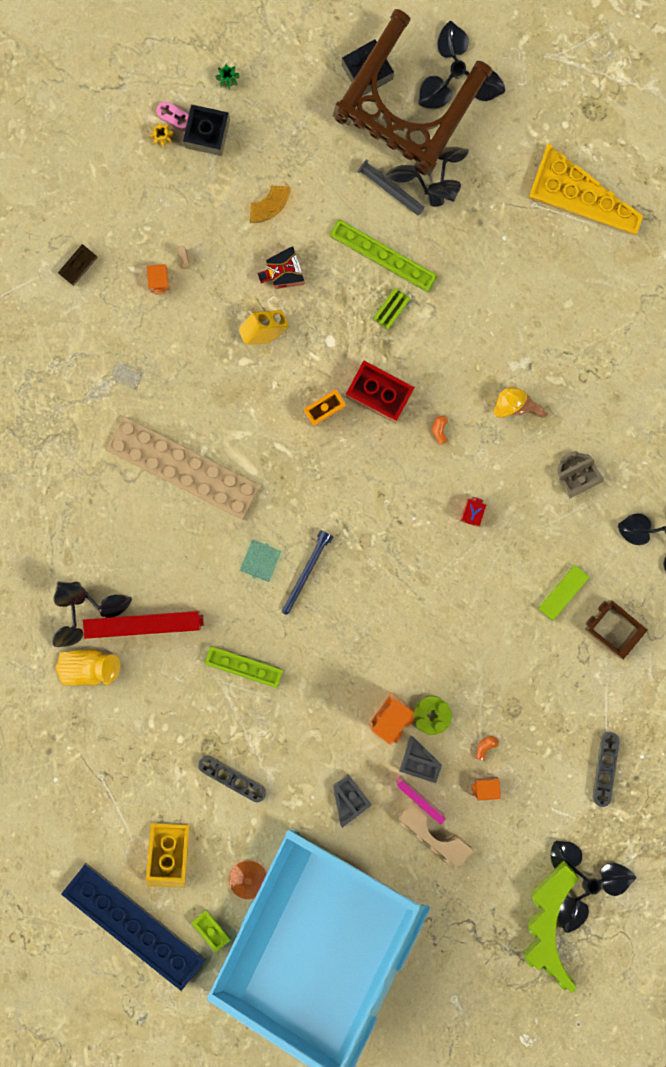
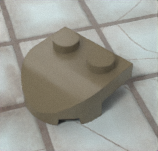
[558,451,604,499]

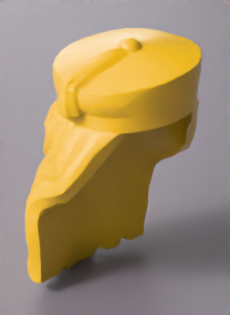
[55,649,120,686]

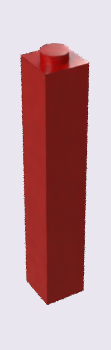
[83,611,204,639]

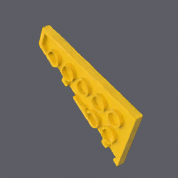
[528,143,643,236]

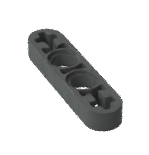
[592,732,620,807]
[198,756,266,802]

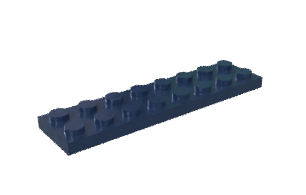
[61,863,206,991]

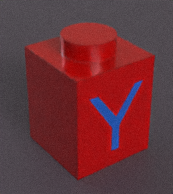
[460,497,487,527]

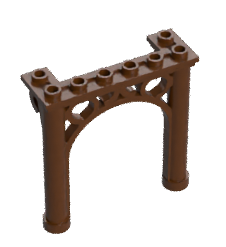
[333,9,493,176]

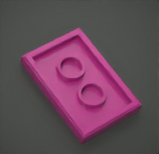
[396,776,446,825]

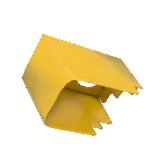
[239,310,289,345]

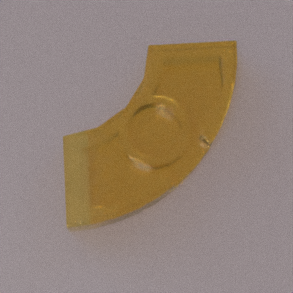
[250,185,291,223]

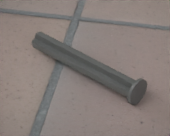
[358,159,425,216]

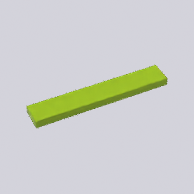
[329,219,438,293]

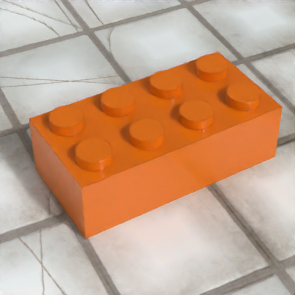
[369,692,415,745]

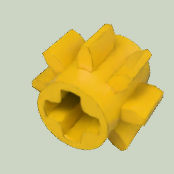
[149,122,174,148]

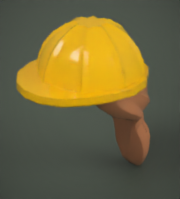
[494,386,547,418]

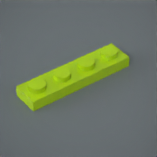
[204,646,283,688]

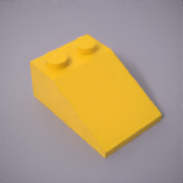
[146,823,189,888]

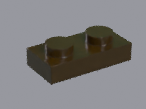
[58,244,98,286]

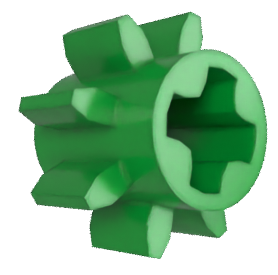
[216,63,240,90]

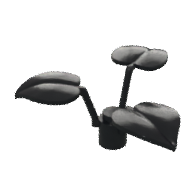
[418,21,505,109]
[384,147,469,207]
[618,513,666,571]
[52,581,132,647]
[550,841,636,933]

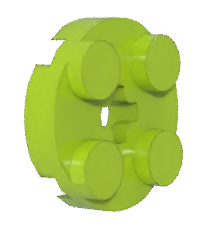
[413,696,452,735]

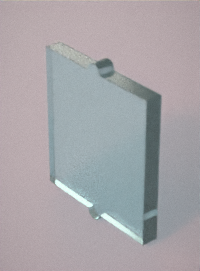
[240,540,281,582]

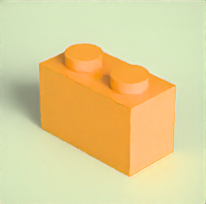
[303,389,346,428]

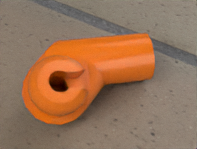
[432,415,448,445]
[475,736,499,761]

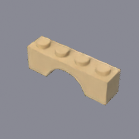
[398,799,473,868]

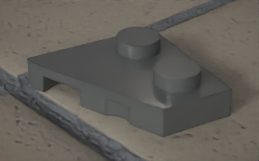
[399,735,442,783]
[333,773,372,828]

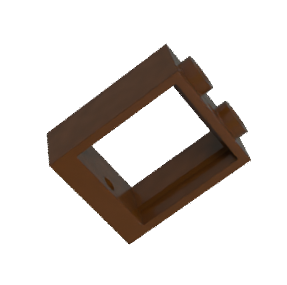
[585,600,648,660]

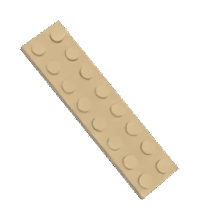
[107,417,260,520]

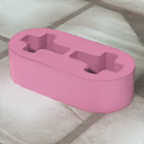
[157,102,189,131]

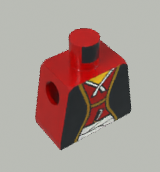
[258,246,305,289]

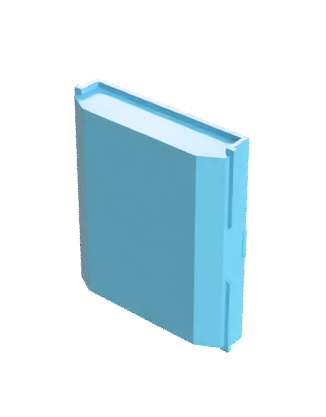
[206,828,431,1067]

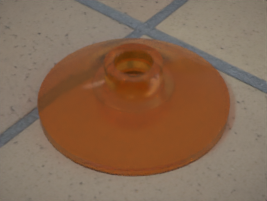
[229,860,267,899]

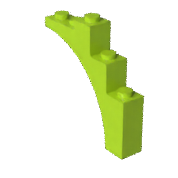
[524,861,579,994]

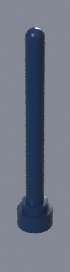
[282,530,334,615]

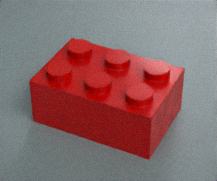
[345,360,415,423]

